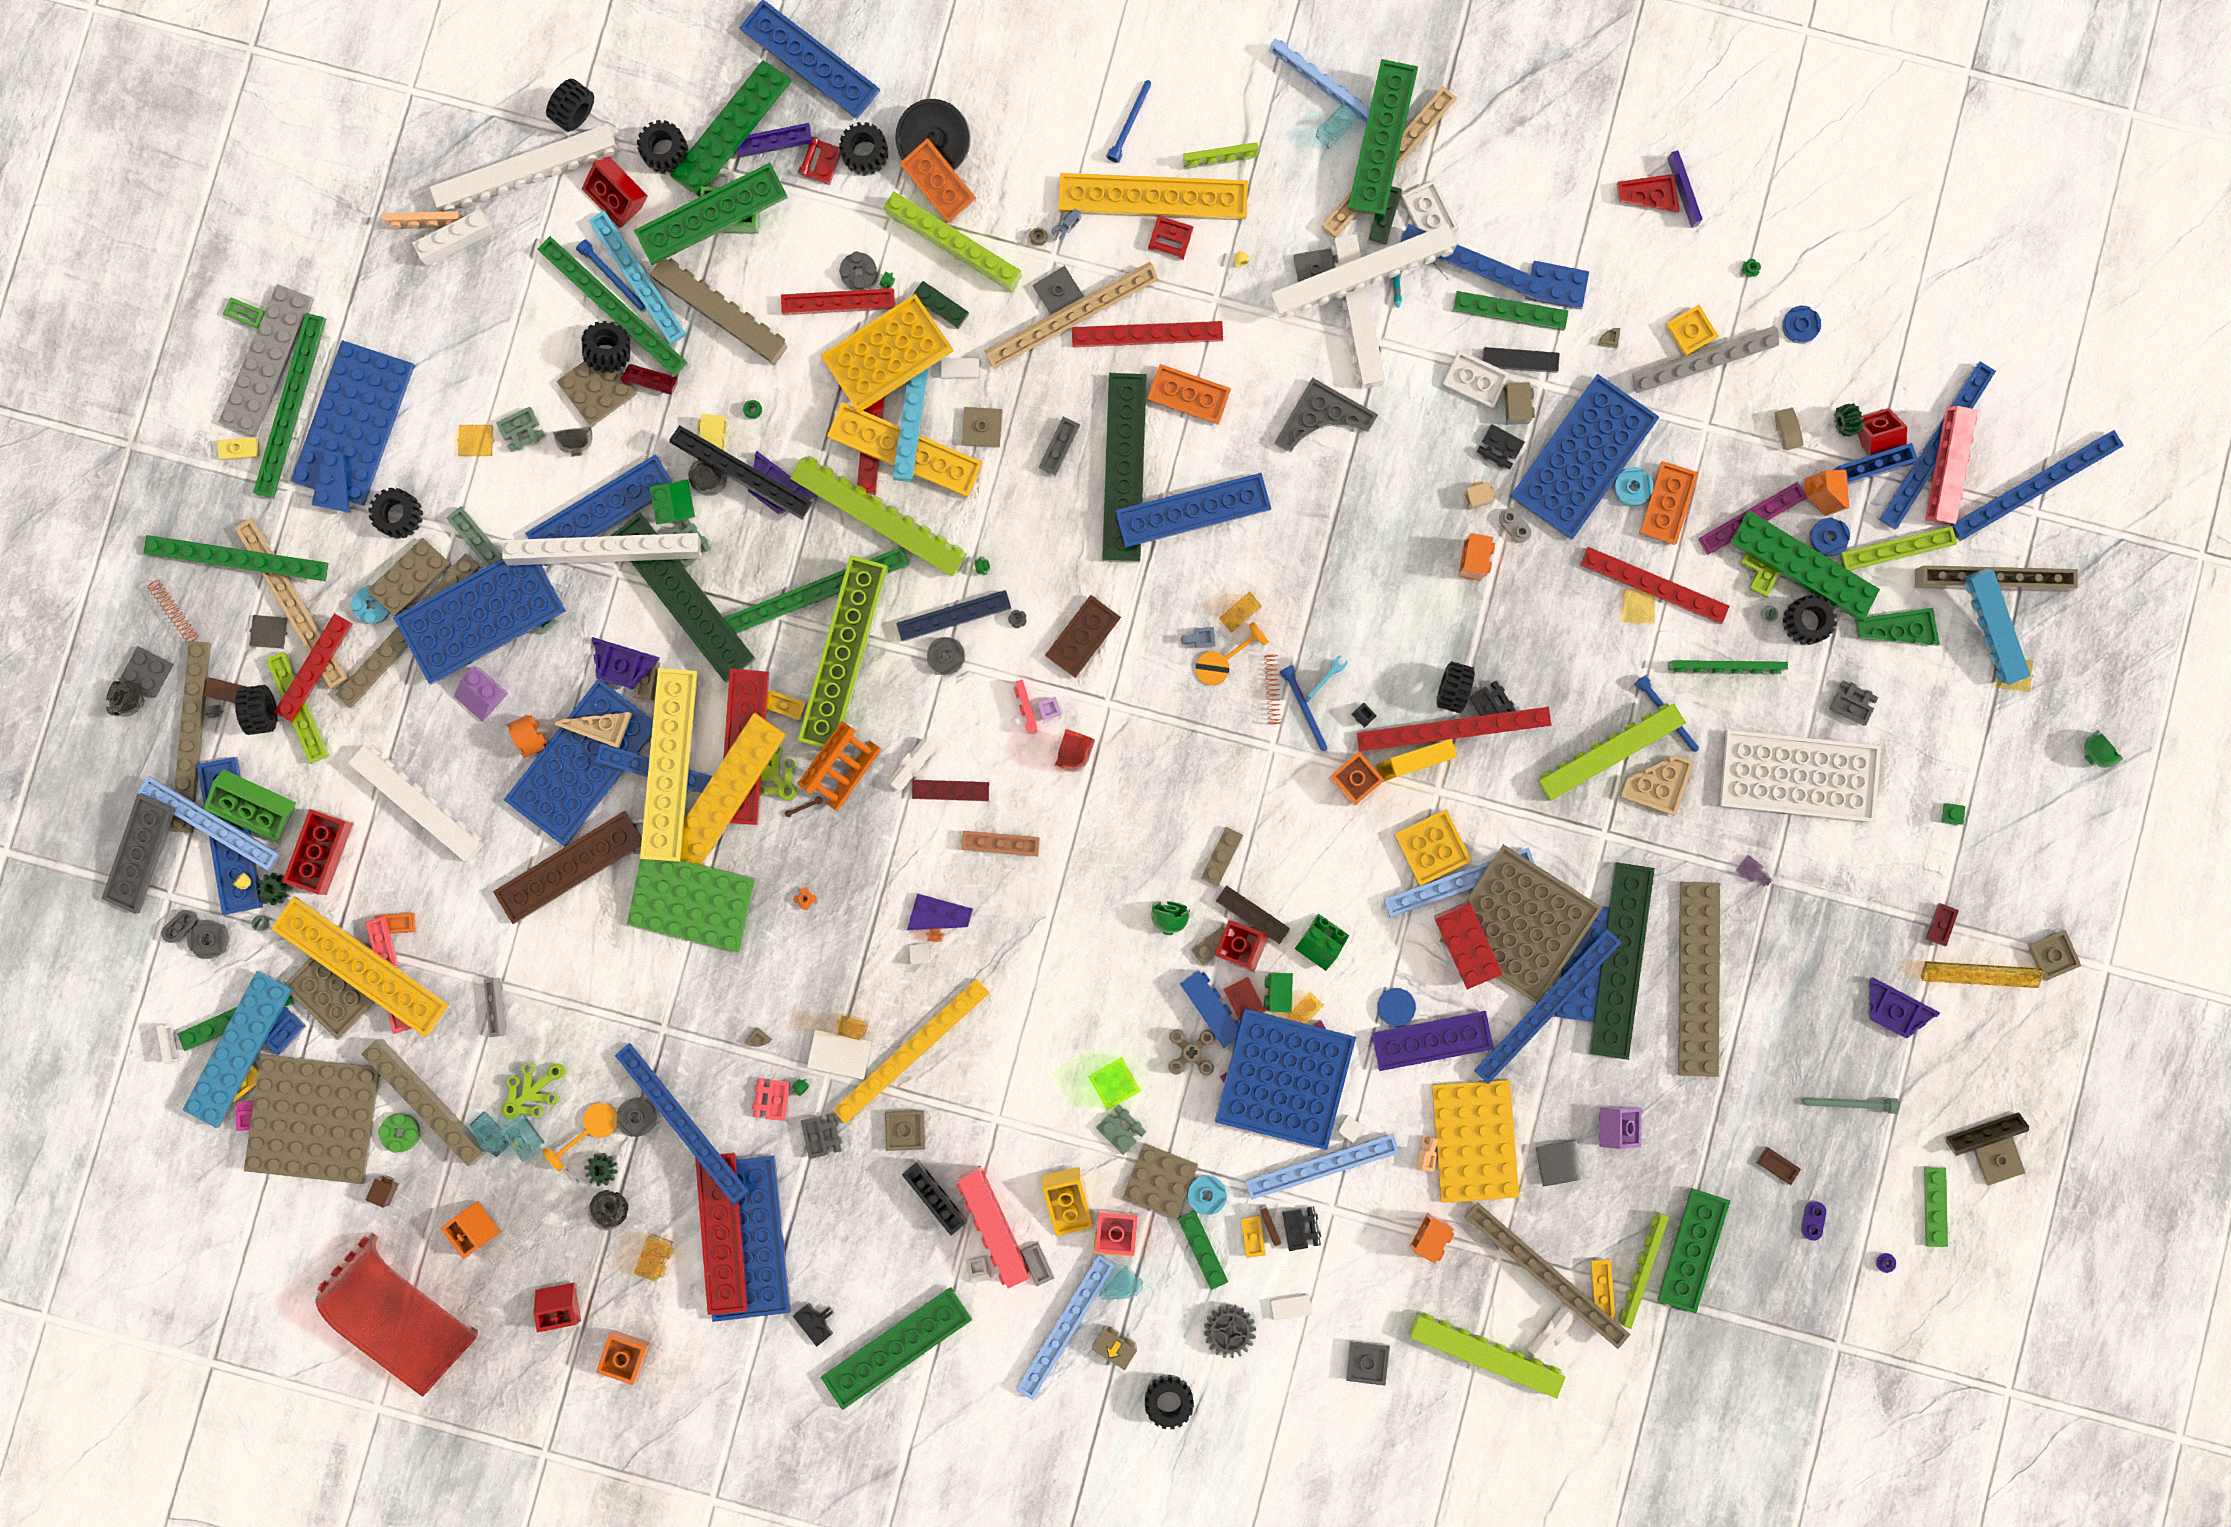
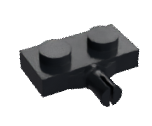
[793,1303,834,1347]

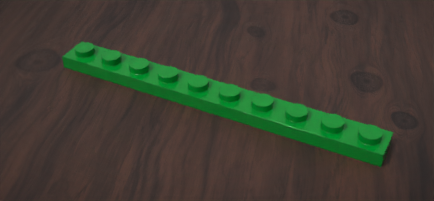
[537,236,687,377]
[253,313,327,499]
[144,535,329,582]
[724,547,909,634]

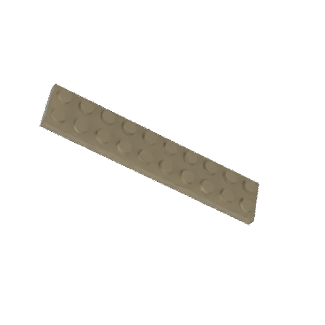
[1678,882,1720,1077]

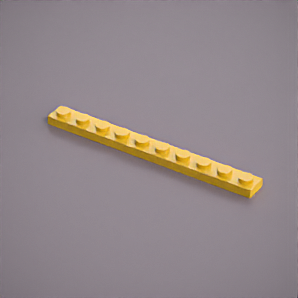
[833,979,990,1124]

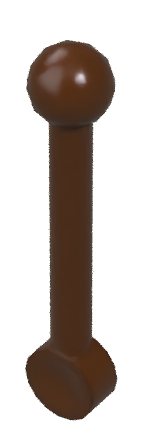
[785,797,823,817]

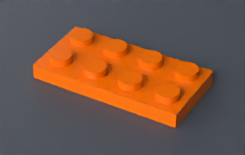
[899,138,977,223]
[1147,364,1231,425]
[1639,461,1699,545]

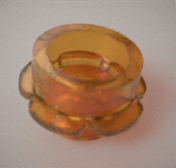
[926,929,945,942]

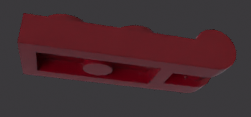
[620,364,678,395]

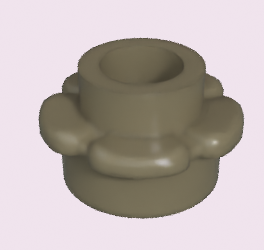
[1029,227,1048,246]

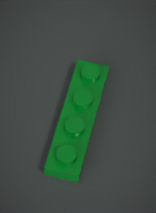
[1178,1210,1228,1290]

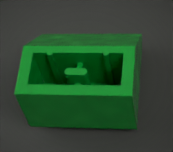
[1294,913,1350,971]
[1264,972,1293,1012]

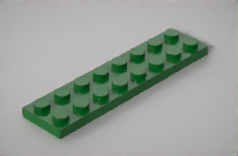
[1348,59,1418,217]
[670,60,792,197]
[634,163,788,265]
[1730,511,1880,622]
[820,1286,972,1410]

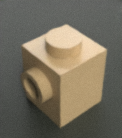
[1464,481,1495,510]

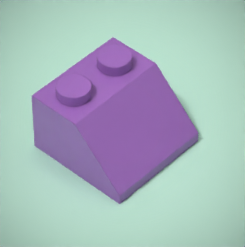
[454,666,509,722]
[1598,1107,1641,1149]

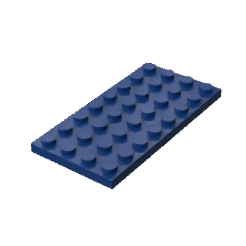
[291,340,415,506]
[1509,374,1659,540]
[393,558,566,685]
[504,678,653,847]
[712,1155,791,1322]

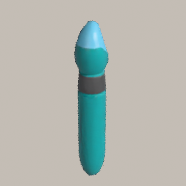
[1392,274,1402,308]

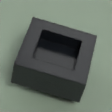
[1351,703,1377,728]

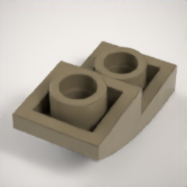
[1774,407,1804,450]

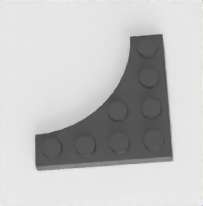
[1274,377,1378,453]

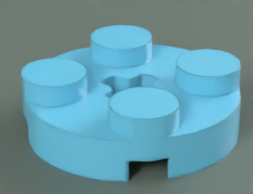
[1614,467,1654,506]
[350,585,390,624]
[1187,1175,1227,1215]

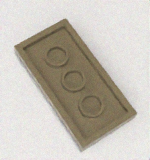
[367,538,451,616]

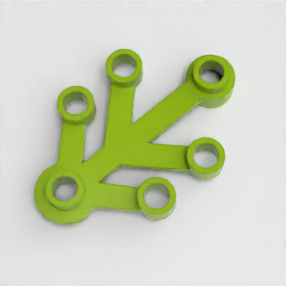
[760,746,797,801]
[501,1063,566,1119]

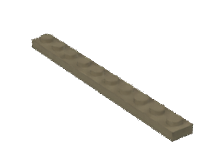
[335,554,481,708]
[170,641,211,833]
[1465,1202,1631,1349]

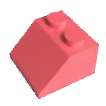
[1095,1210,1138,1256]

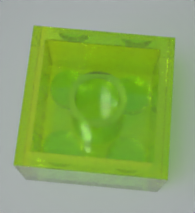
[1088,1056,1141,1111]

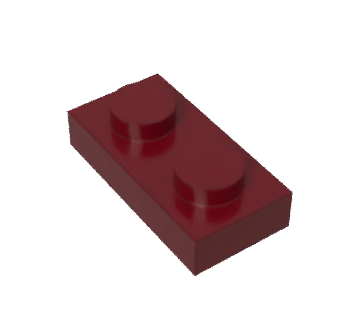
[1925,903,1959,946]

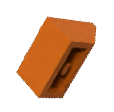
[440,1201,501,1260]

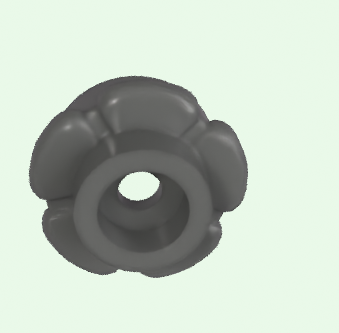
[1008,610,1027,628]
[203,705,223,718]

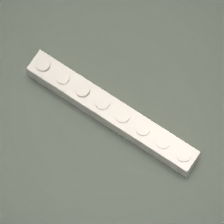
[1330,234,1385,389]
[348,746,485,862]

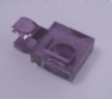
[1735,855,1772,886]

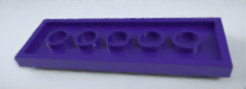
[1371,1011,1494,1071]

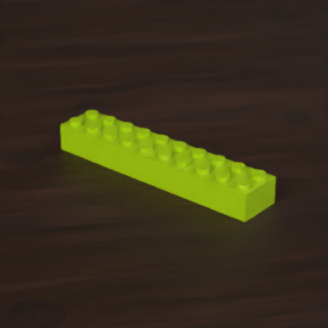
[798,555,889,748]

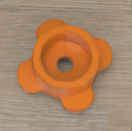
[793,887,817,910]

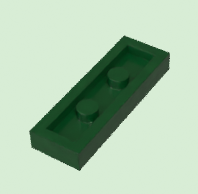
[1368,186,1402,244]
[913,281,969,329]

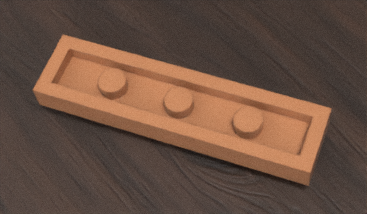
[961,831,1040,857]

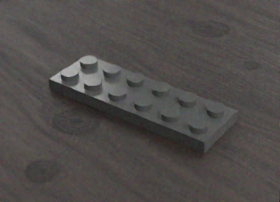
[101,793,176,914]

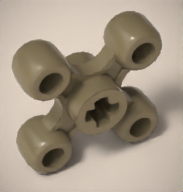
[1168,1029,1215,1076]

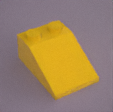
[1042,1167,1094,1236]

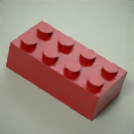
[282,809,353,895]
[1434,900,1503,990]

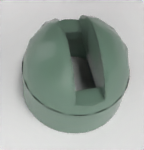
[1761,606,1778,622]
[251,916,269,931]

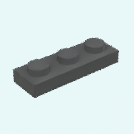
[1039,416,1080,476]

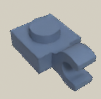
[1051,208,1081,241]
[1181,627,1215,648]

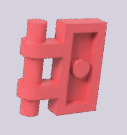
[752,1078,791,1121]

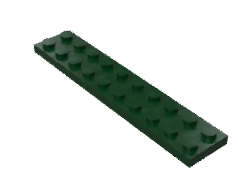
[1102,373,1147,563]
[610,513,756,682]
[1589,862,1655,1060]

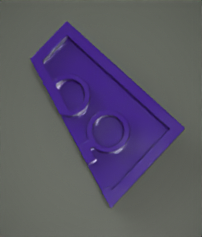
[907,893,973,930]

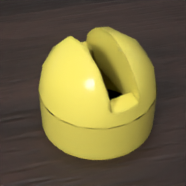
[1234,251,1250,267]
[233,872,251,889]

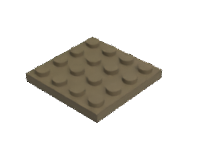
[285,957,375,1040]

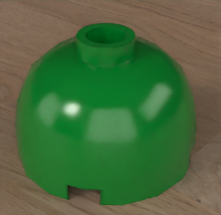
[2084,730,2123,768]
[1151,901,1190,935]

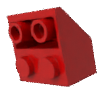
[533,1282,581,1333]

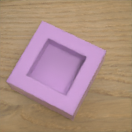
[1037,696,1062,721]

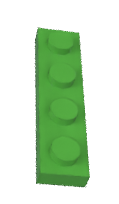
[1924,1167,1948,1247]

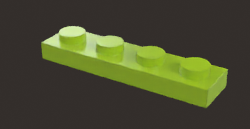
[1183,142,1259,168]

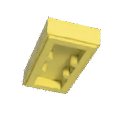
[218,437,259,460]

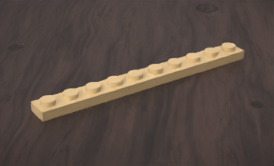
[1321,86,1457,238]
[984,261,1159,369]
[235,518,349,689]

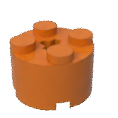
[506,714,548,758]

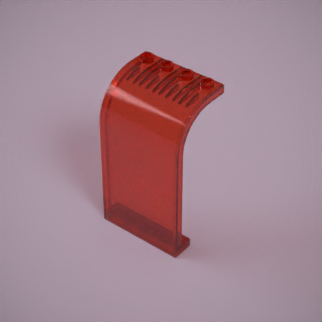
[315,1233,478,1397]

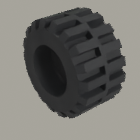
[546,78,595,132]
[637,120,688,174]
[839,122,888,176]
[581,321,630,373]
[368,488,423,539]
[1783,595,1837,645]
[1436,661,1475,714]
[235,685,277,735]
[1144,1375,1194,1430]

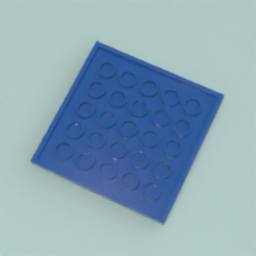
[1214,1008,1356,1150]

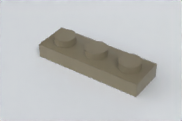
[1201,827,1243,887]

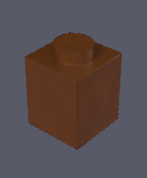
[365,1175,399,1208]

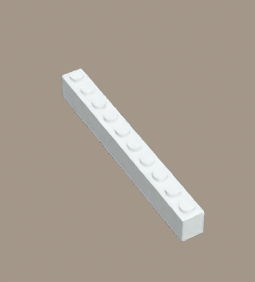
[430,124,619,212]
[1270,224,1457,319]
[503,533,701,565]

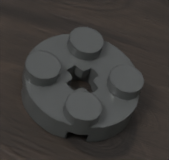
[839,251,877,290]
[927,637,965,675]
[187,920,229,959]
[617,1097,657,1137]

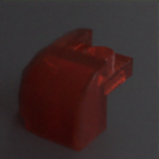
[1054,729,1095,773]

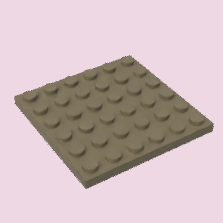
[1439,844,1603,1003]
[244,1054,380,1184]

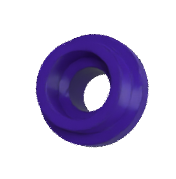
[1876,1253,1896,1273]

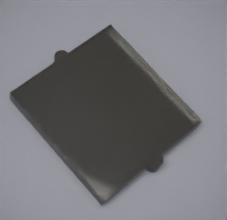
[249,615,288,649]

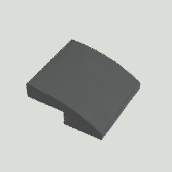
[1536,1140,1584,1186]

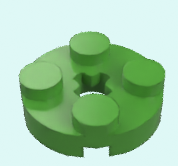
[378,1113,420,1153]

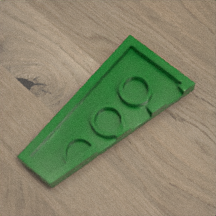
[1855,608,1940,646]

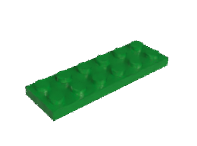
[1657,1188,1730,1314]

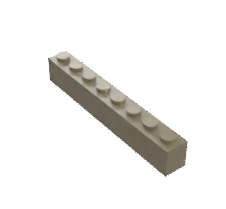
[650,258,788,365]
[1915,565,2078,592]
[361,1039,488,1166]

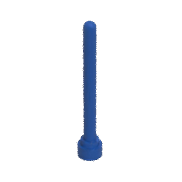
[1106,80,1151,163]
[576,239,645,310]
[1279,665,1327,751]
[1634,675,1699,752]

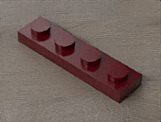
[912,780,990,802]

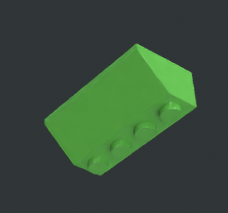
[204,769,296,842]

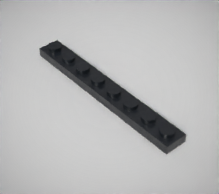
[669,425,813,520]

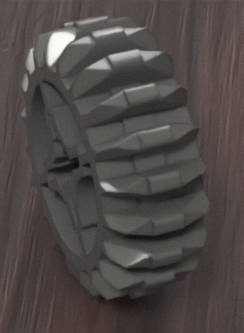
[1203,1304,1256,1358]

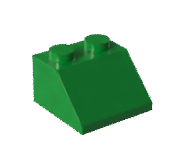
[649,479,695,525]

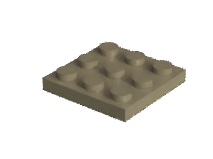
[557,361,637,428]
[1123,1143,1198,1219]

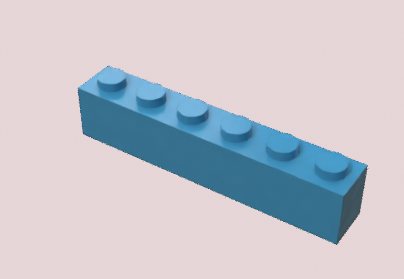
[1965,568,2031,685]

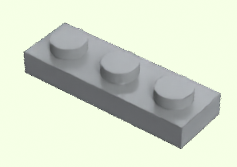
[484,977,507,1037]

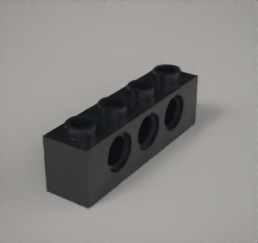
[902,1160,968,1236]

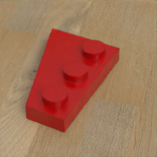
[1616,174,1680,213]

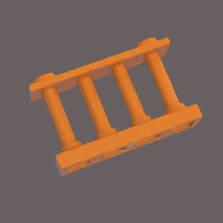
[797,721,882,811]

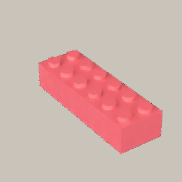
[956,1166,1031,1289]

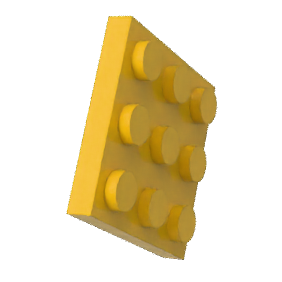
[1394,809,1472,886]

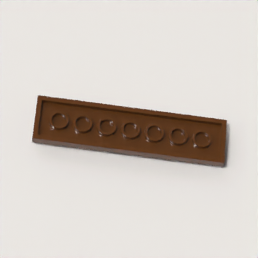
[493,811,642,924]

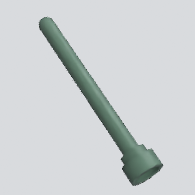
[1802,1098,1899,1114]

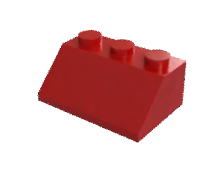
[581,156,648,228]

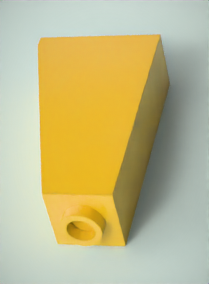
[1376,739,1457,783]

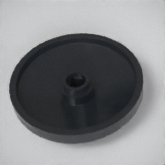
[895,99,971,170]

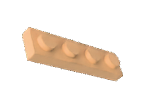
[382,211,463,229]

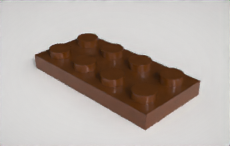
[1045,595,1121,679]

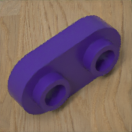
[1801,1201,1826,1241]

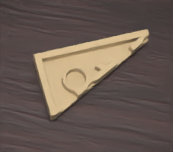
[554,712,632,748]

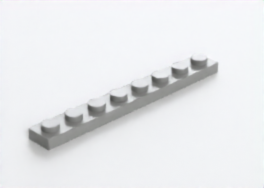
[1632,326,1779,393]

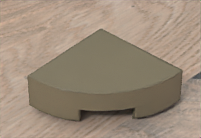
[1598,328,1620,348]
[745,1027,772,1047]

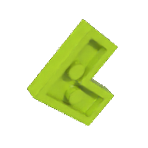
[1740,553,1779,598]

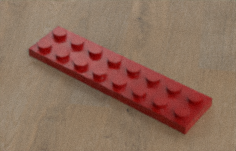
[723,668,770,825]
[695,1152,748,1315]

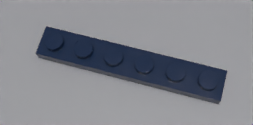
[896,590,1012,642]

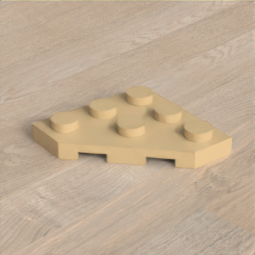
[1620,755,1694,816]

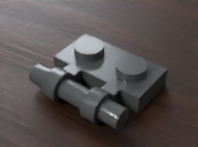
[1829,680,1878,726]
[801,1113,842,1159]

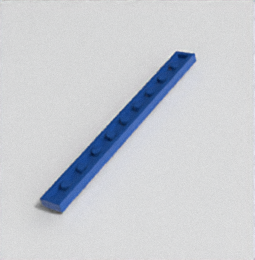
[1879,361,1996,530]
[1950,430,2124,541]
[1474,929,1622,1084]
[615,1043,750,1205]

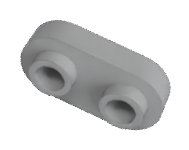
[1499,508,1531,543]

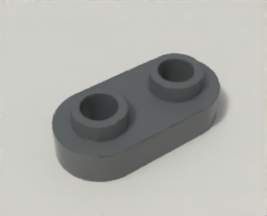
[161,910,198,943]

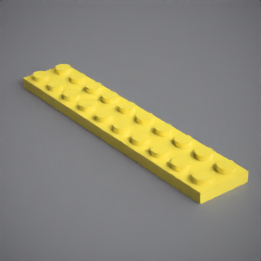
[640,668,698,862]

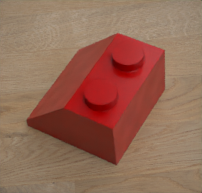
[1857,408,1908,456]
[1214,920,1268,973]

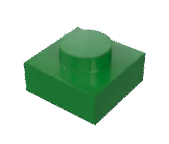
[1942,803,1966,825]

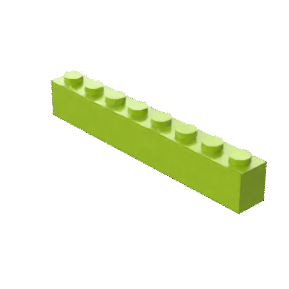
[883,191,1022,292]
[1537,703,1686,801]
[1408,1312,1566,1399]

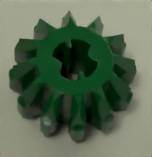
[1834,403,1864,437]
[256,872,292,905]
[584,1153,618,1186]

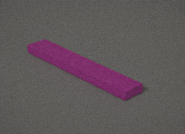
[1698,482,1807,555]

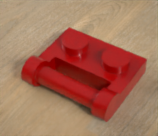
[798,137,841,185]
[1148,216,1194,260]

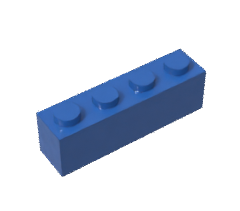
[1833,443,1918,485]
[1179,970,1240,1048]

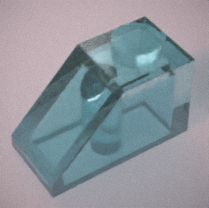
[470,1111,511,1157]
[1100,1265,1143,1300]

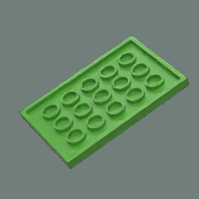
[627,859,756,953]

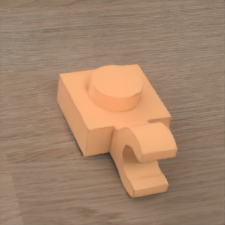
[1416,1136,1438,1172]

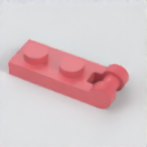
[1013,679,1037,734]

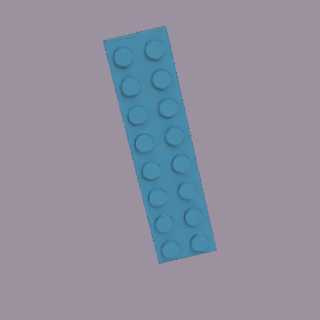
[182,971,294,1128]

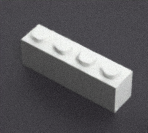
[412,209,495,266]

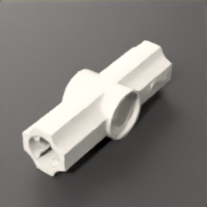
[887,737,936,792]
[1528,1304,1578,1361]

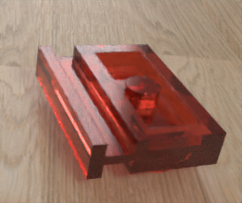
[1223,977,1266,1022]

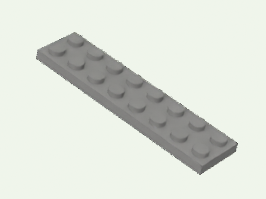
[218,284,314,437]

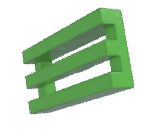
[223,297,265,329]

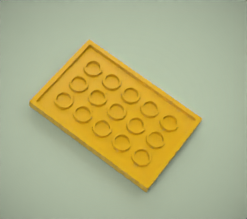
[820,294,954,413]
[1431,1080,1519,1203]

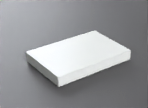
[1400,179,1459,234]
[1442,350,1510,409]
[807,1029,872,1080]

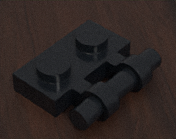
[1476,424,1525,470]
[1469,680,1516,716]
[1282,1206,1322,1251]

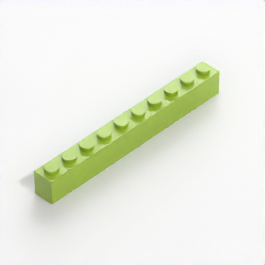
[790,456,967,577]

